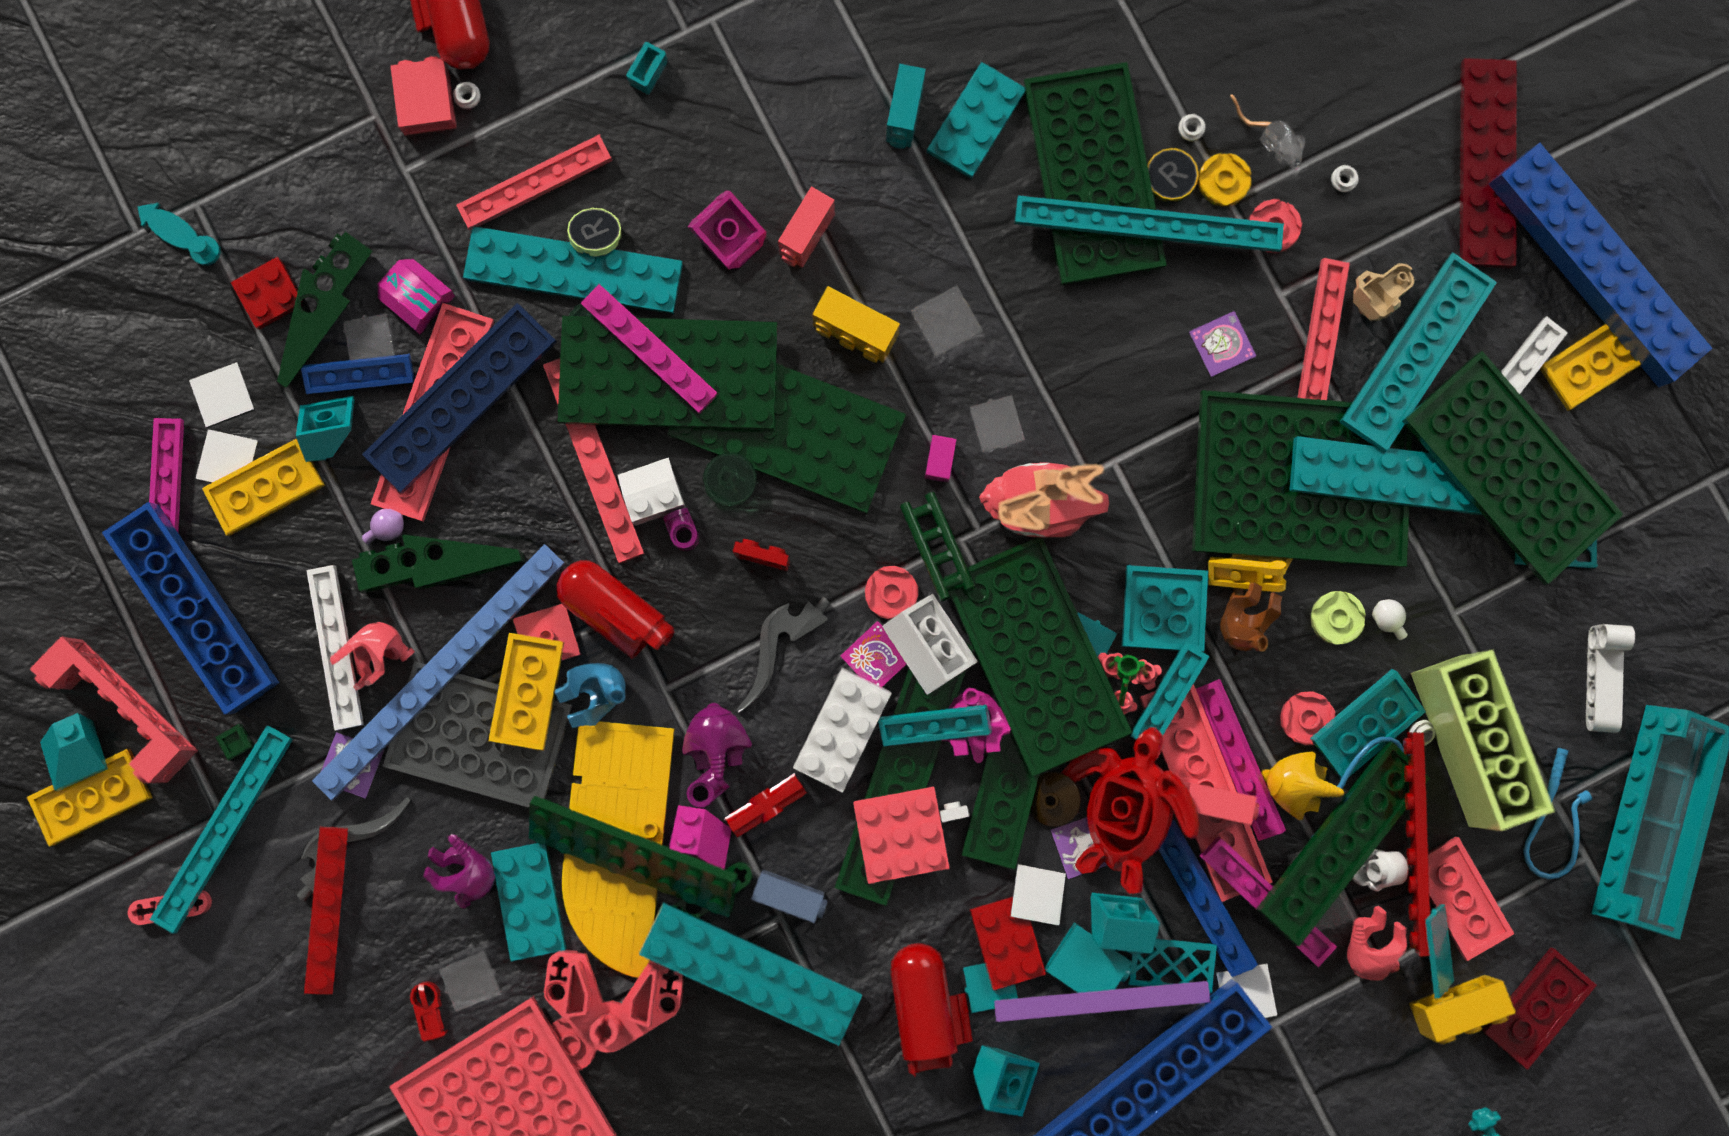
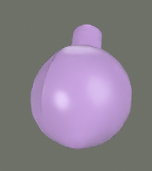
[362,508,404,544]

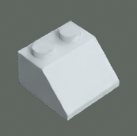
[618,458,686,526]

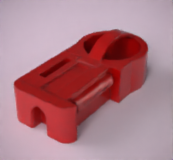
[410,981,448,1041]

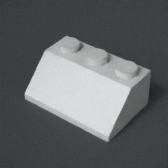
[882,594,978,695]

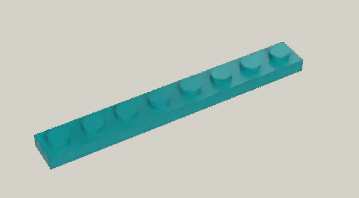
[149,725,293,933]

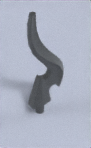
[736,597,831,713]
[297,797,411,902]

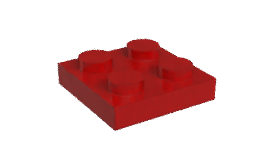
[231,257,305,330]
[733,539,790,571]

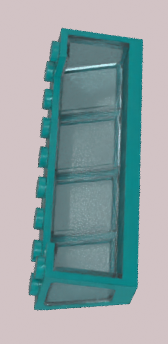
[1591,705,1729,940]

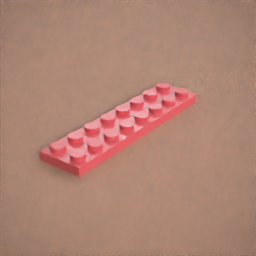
[371,303,495,522]
[1139,684,1272,902]

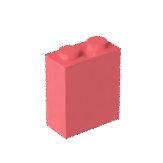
[391,57,457,135]
[778,186,835,268]
[1183,782,1259,825]

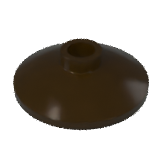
[1030,772,1081,827]

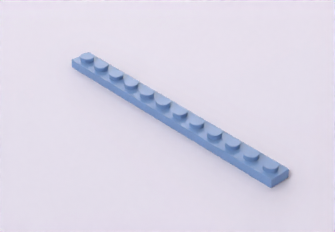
[312,544,565,800]

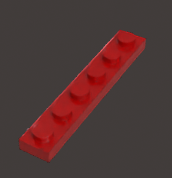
[304,826,348,995]

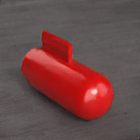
[410,0,489,69]
[557,560,675,659]
[891,943,973,1077]

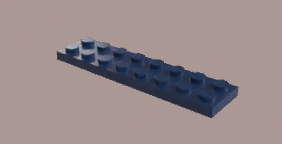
[362,303,557,494]

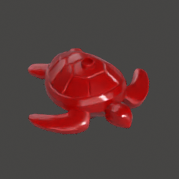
[1062,727,1199,894]

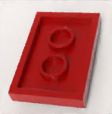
[969,896,1046,990]

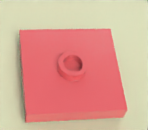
[513,604,581,661]

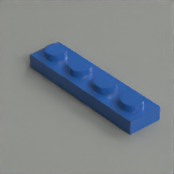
[301,354,415,394]

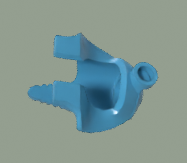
[555,663,625,728]

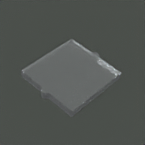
[343,313,395,360]
[969,395,1025,452]
[439,950,501,1012]

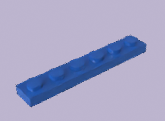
[1158,820,1258,977]

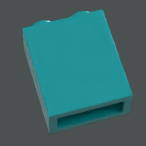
[886,64,926,148]
[1044,923,1132,993]

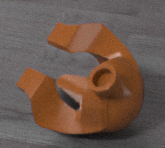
[1220,583,1282,652]

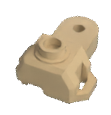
[1353,264,1414,321]

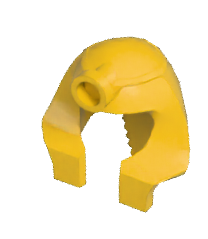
[1261,752,1344,820]

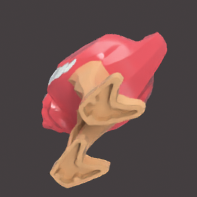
[979,462,1109,537]

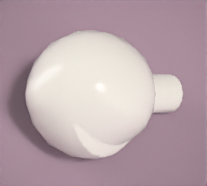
[1372,599,1407,640]

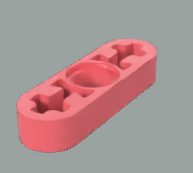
[128,890,212,925]

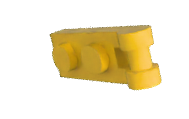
[1208,557,1286,592]

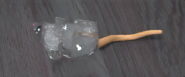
[1230,95,1305,170]

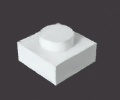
[939,801,969,822]

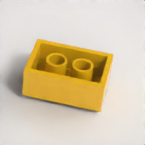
[812,286,900,363]
[1409,975,1515,1044]

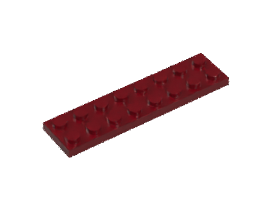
[1460,58,1517,268]

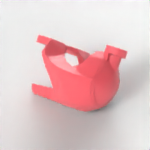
[330,622,415,691]
[1347,906,1407,981]

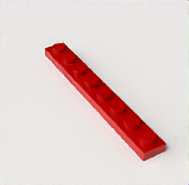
[1403,732,1430,956]

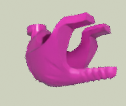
[943,688,1011,763]

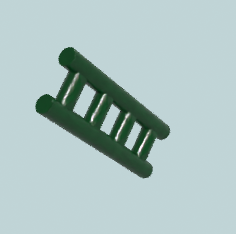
[900,492,976,602]

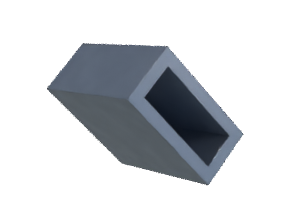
[751,869,828,923]

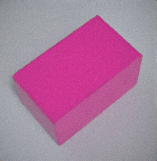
[925,435,957,482]

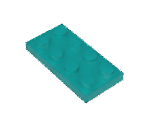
[927,62,1025,179]
[1310,669,1426,779]
[491,843,566,961]

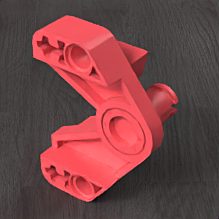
[544,950,685,1053]

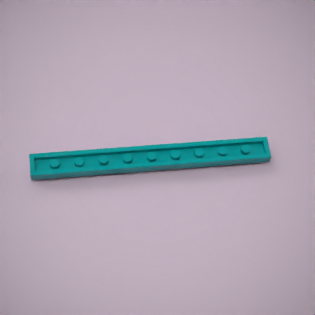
[1014,195,1284,252]

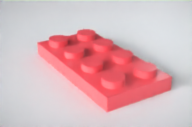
[1410,837,1514,961]

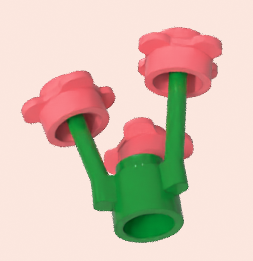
[1098,653,1162,715]

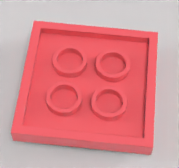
[853,787,950,884]

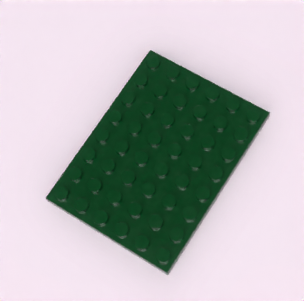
[1192,390,1412,568]

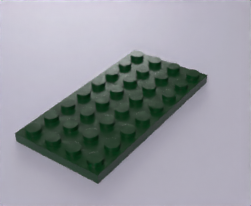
[1023,62,1166,285]
[558,316,778,430]
[1402,351,1623,585]
[667,363,906,514]
[943,537,1132,778]

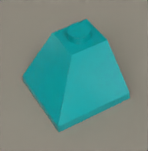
[296,396,354,462]
[40,713,108,791]
[973,1045,1040,1116]

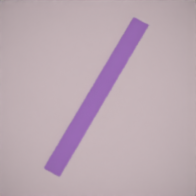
[994,981,1210,1022]

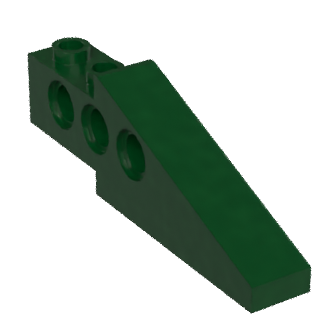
[277,231,373,388]
[352,535,525,593]

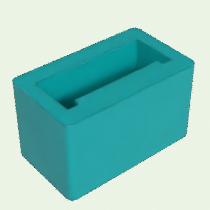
[626,42,668,95]

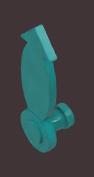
[137,203,221,265]

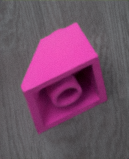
[670,806,732,869]

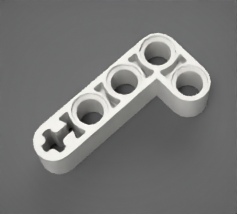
[1586,624,1635,733]

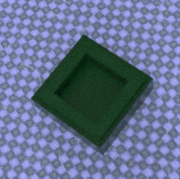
[215,724,254,761]

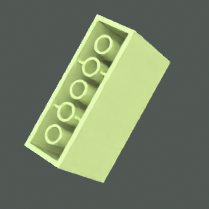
[1411,650,1554,830]

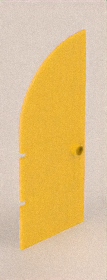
[562,722,675,978]

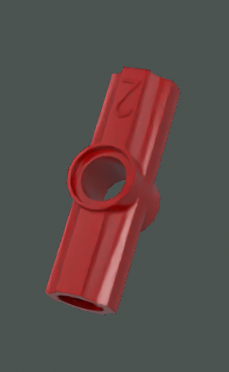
[725,773,807,838]

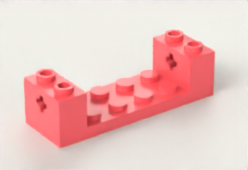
[30,636,198,783]

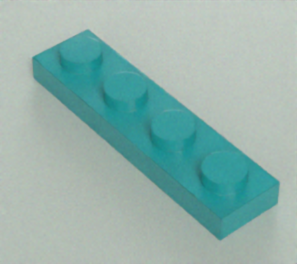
[1129,642,1209,740]
[878,705,992,746]

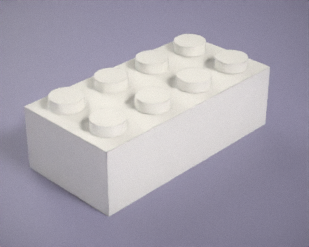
[793,668,891,792]

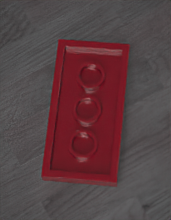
[1482,947,1597,1070]

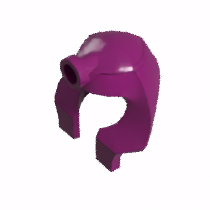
[682,703,752,781]
[424,835,495,909]

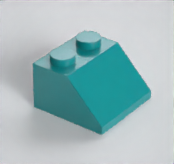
[1091,893,1160,955]

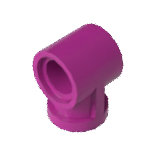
[663,508,699,551]
[687,768,730,807]

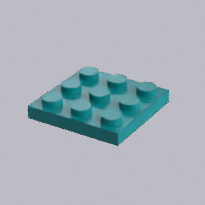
[1122,565,1208,652]

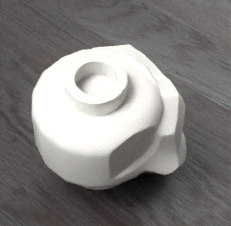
[1352,849,1409,892]

